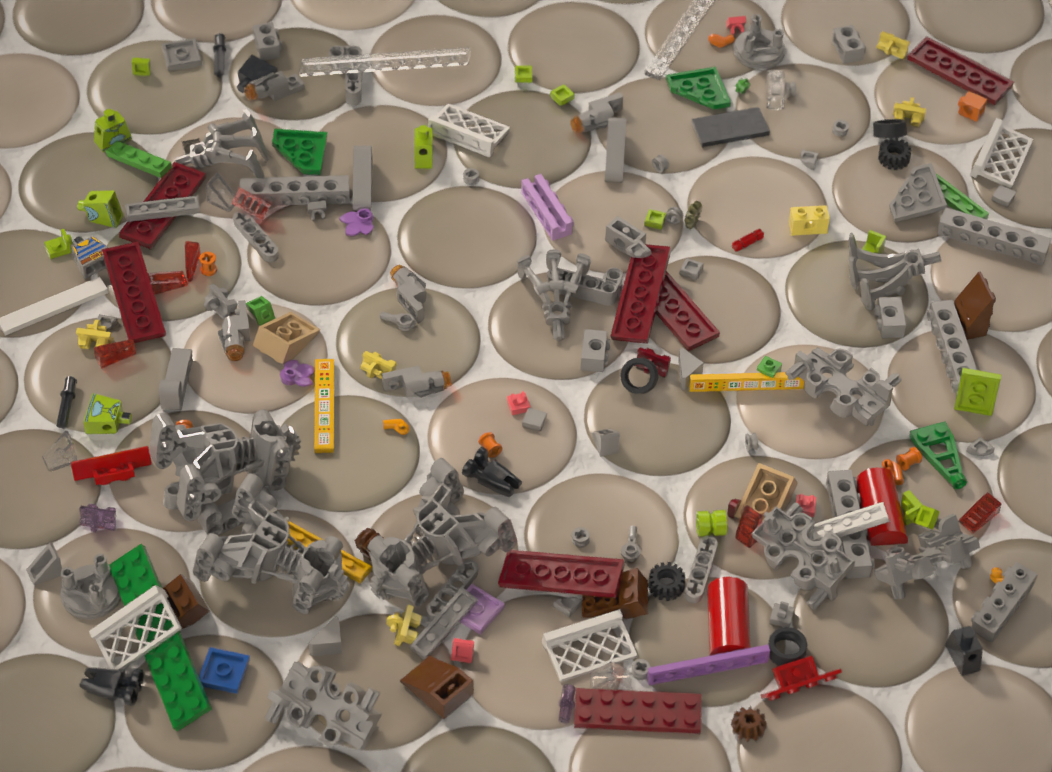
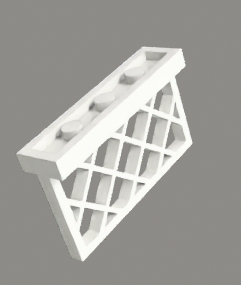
[428,104,510,157]
[970,118,1033,189]
[89,585,182,670]
[542,610,637,682]

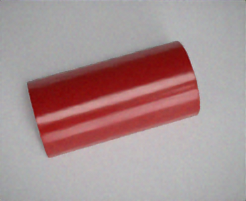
[856,467,908,546]
[707,577,751,656]

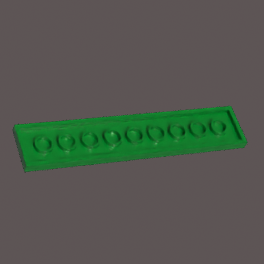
[109,544,212,731]

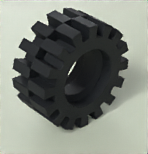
[878,138,912,170]
[648,562,685,601]

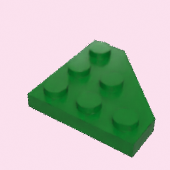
[665,66,731,110]
[272,129,327,175]

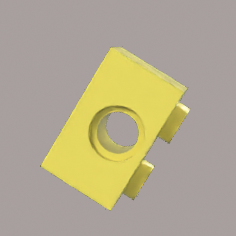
[789,205,830,236]

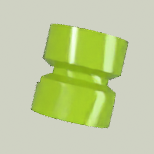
[696,510,727,537]

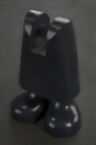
[462,446,522,497]
[79,667,144,706]

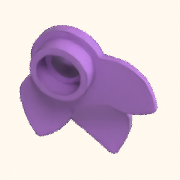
[339,209,374,236]
[280,360,315,387]

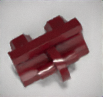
[635,347,671,378]

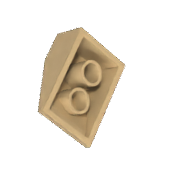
[253,312,320,364]
[735,463,798,526]

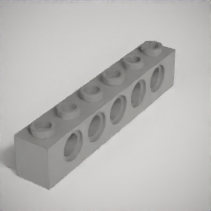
[240,175,350,207]
[937,208,1051,266]
[927,300,977,396]
[826,470,874,579]

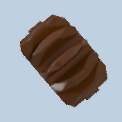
[354,528,384,561]
[731,705,767,743]

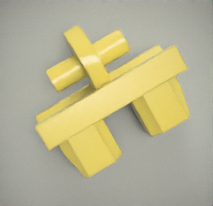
[876,31,910,60]
[893,97,926,127]
[76,320,114,352]
[360,351,397,379]
[386,604,422,646]

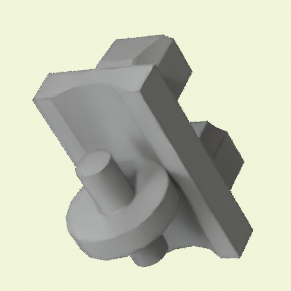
[204,284,238,320]

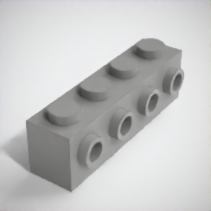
[971,562,1037,643]

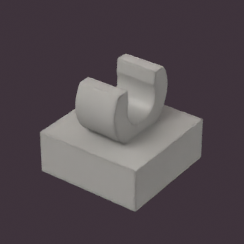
[307,200,327,221]
[769,601,794,627]

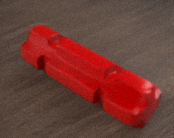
[732,229,764,252]

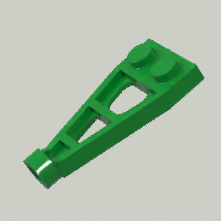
[909,421,967,489]

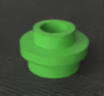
[735,78,751,94]

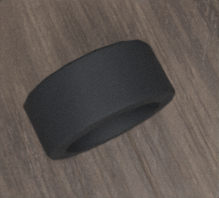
[873,119,907,138]
[620,358,659,394]
[768,627,808,666]

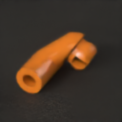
[708,34,735,48]
[882,459,904,485]

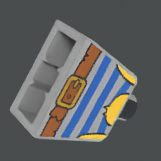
[71,236,109,279]

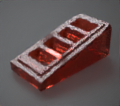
[231,187,272,220]
[185,241,201,282]
[148,271,188,295]
[93,339,136,369]
[959,492,1002,534]
[735,505,762,548]

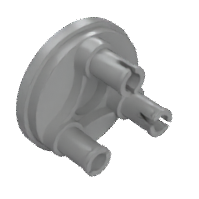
[733,14,785,69]
[60,554,121,619]

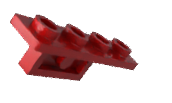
[71,446,152,485]
[761,656,842,701]

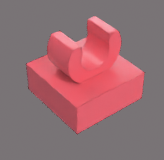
[726,16,746,35]
[507,391,531,415]
[796,494,816,517]
[451,638,475,663]

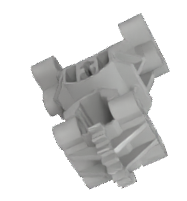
[149,409,301,521]
[368,458,517,606]
[193,474,349,614]

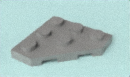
[889,163,947,223]

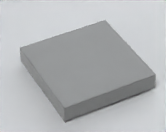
[162,38,202,71]

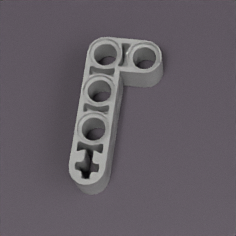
[329,46,362,106]
[605,117,626,182]
[353,146,372,211]
[547,268,623,305]
[159,348,193,411]
[198,486,272,535]

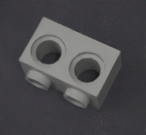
[253,22,283,60]
[832,25,866,64]

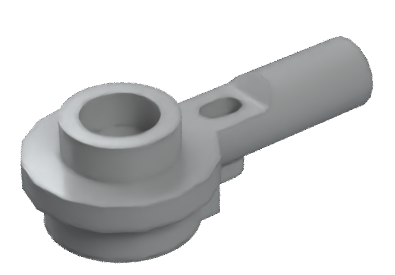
[380,311,416,331]
[621,526,641,562]

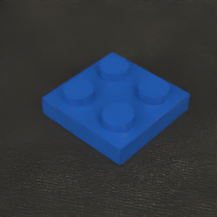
[199,647,250,694]

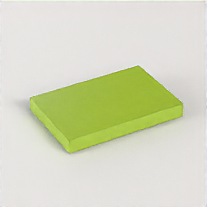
[954,368,1002,416]

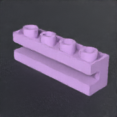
[521,174,574,241]

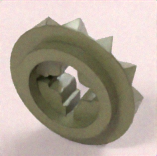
[685,201,702,229]

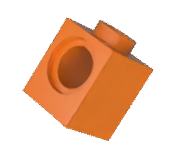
[958,91,987,122]

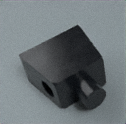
[237,54,278,93]
[945,626,983,676]

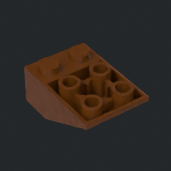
[954,271,996,340]
[582,568,648,619]
[163,574,210,630]
[400,655,474,719]

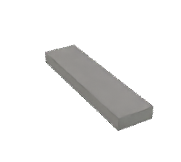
[125,196,200,222]
[410,587,478,660]

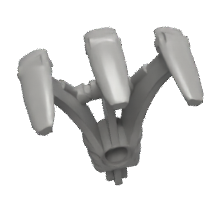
[175,110,269,178]
[848,233,942,310]
[517,249,591,341]

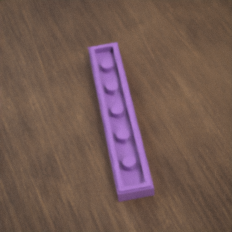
[647,645,770,685]

